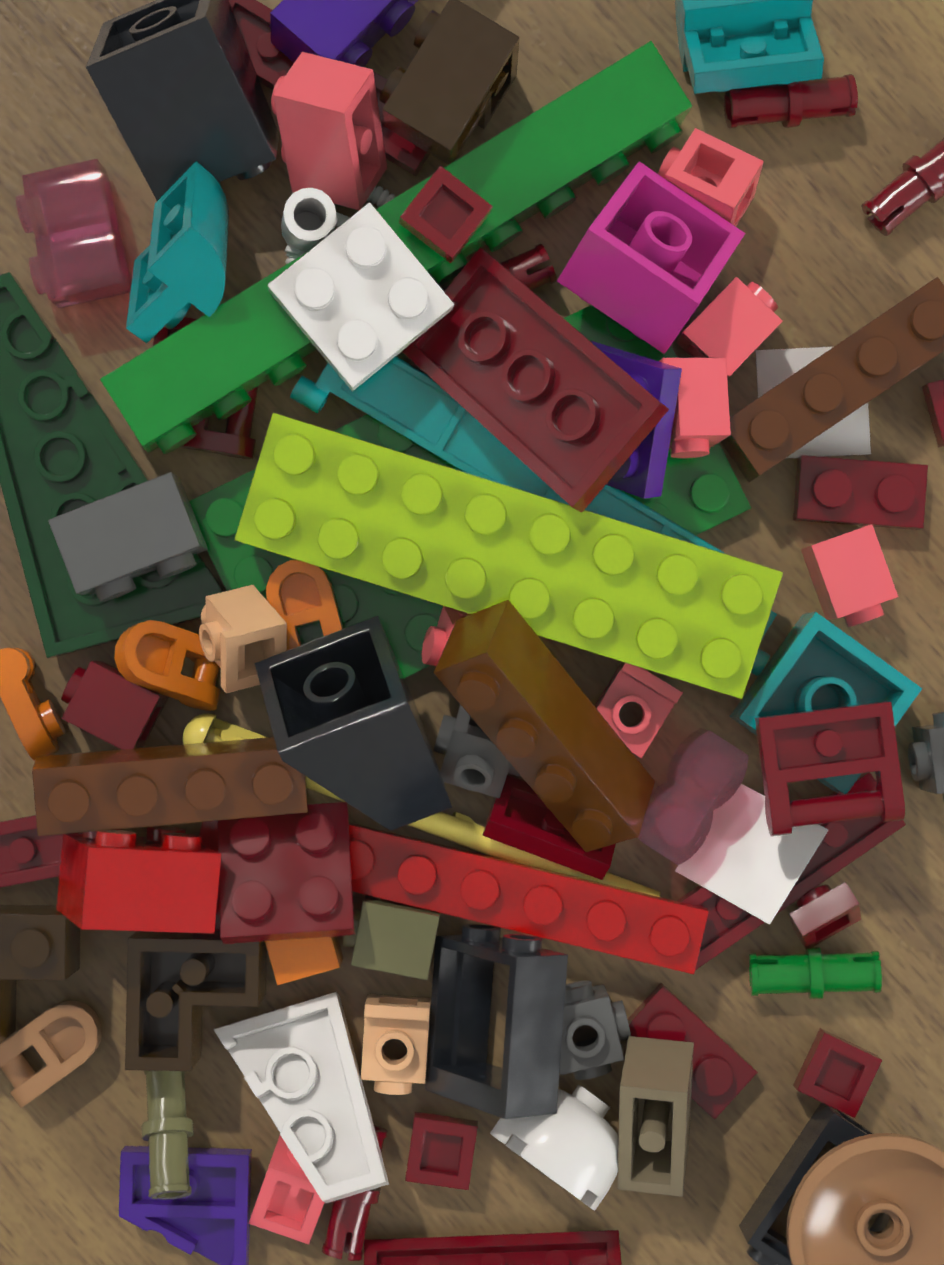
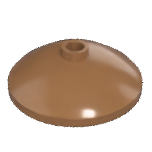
[786,1133,944,1265]

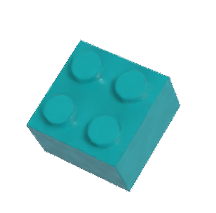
[729,612,923,794]

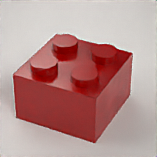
[56,826,221,934]

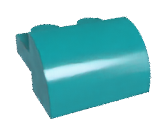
[675,0,824,94]
[126,162,229,343]

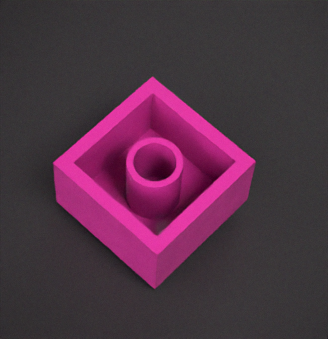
[557,161,746,354]

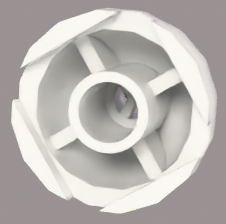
[490,1085,619,1211]

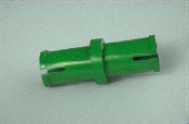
[749,947,882,999]

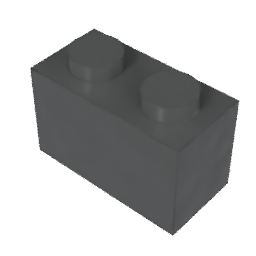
[48,472,208,602]

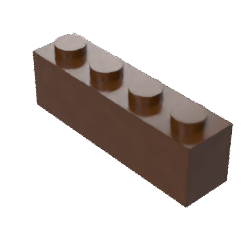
[721,277,944,482]
[434,600,655,852]
[32,737,308,836]

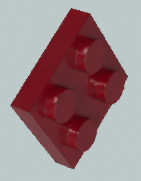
[217,802,355,944]

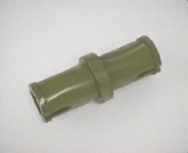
[141,1071,194,1200]

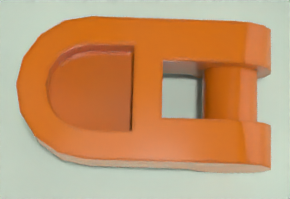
[266,560,344,651]
[114,620,221,711]
[0,648,66,761]

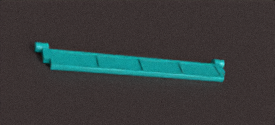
[290,356,777,676]

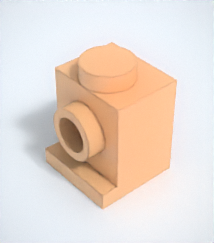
[199,585,287,694]
[361,994,431,1095]

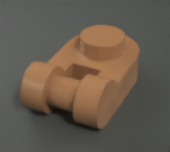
[0,1000,102,1108]

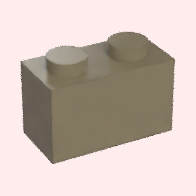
[617,1036,694,1197]

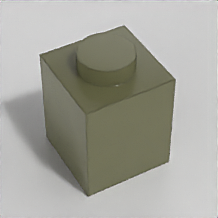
[342,895,440,980]

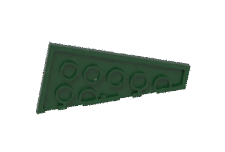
[0,272,224,658]

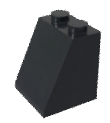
[86,0,280,201]
[255,616,452,831]

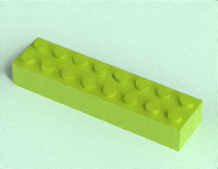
[235,413,783,699]

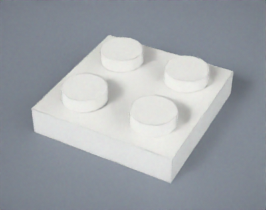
[267,202,454,392]

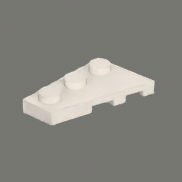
[213,992,389,1203]

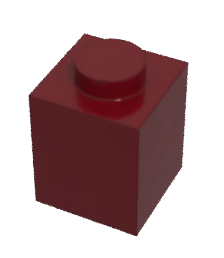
[61,661,169,750]

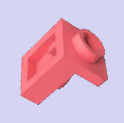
[248,1135,325,1245]

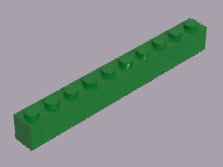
[100,40,692,455]

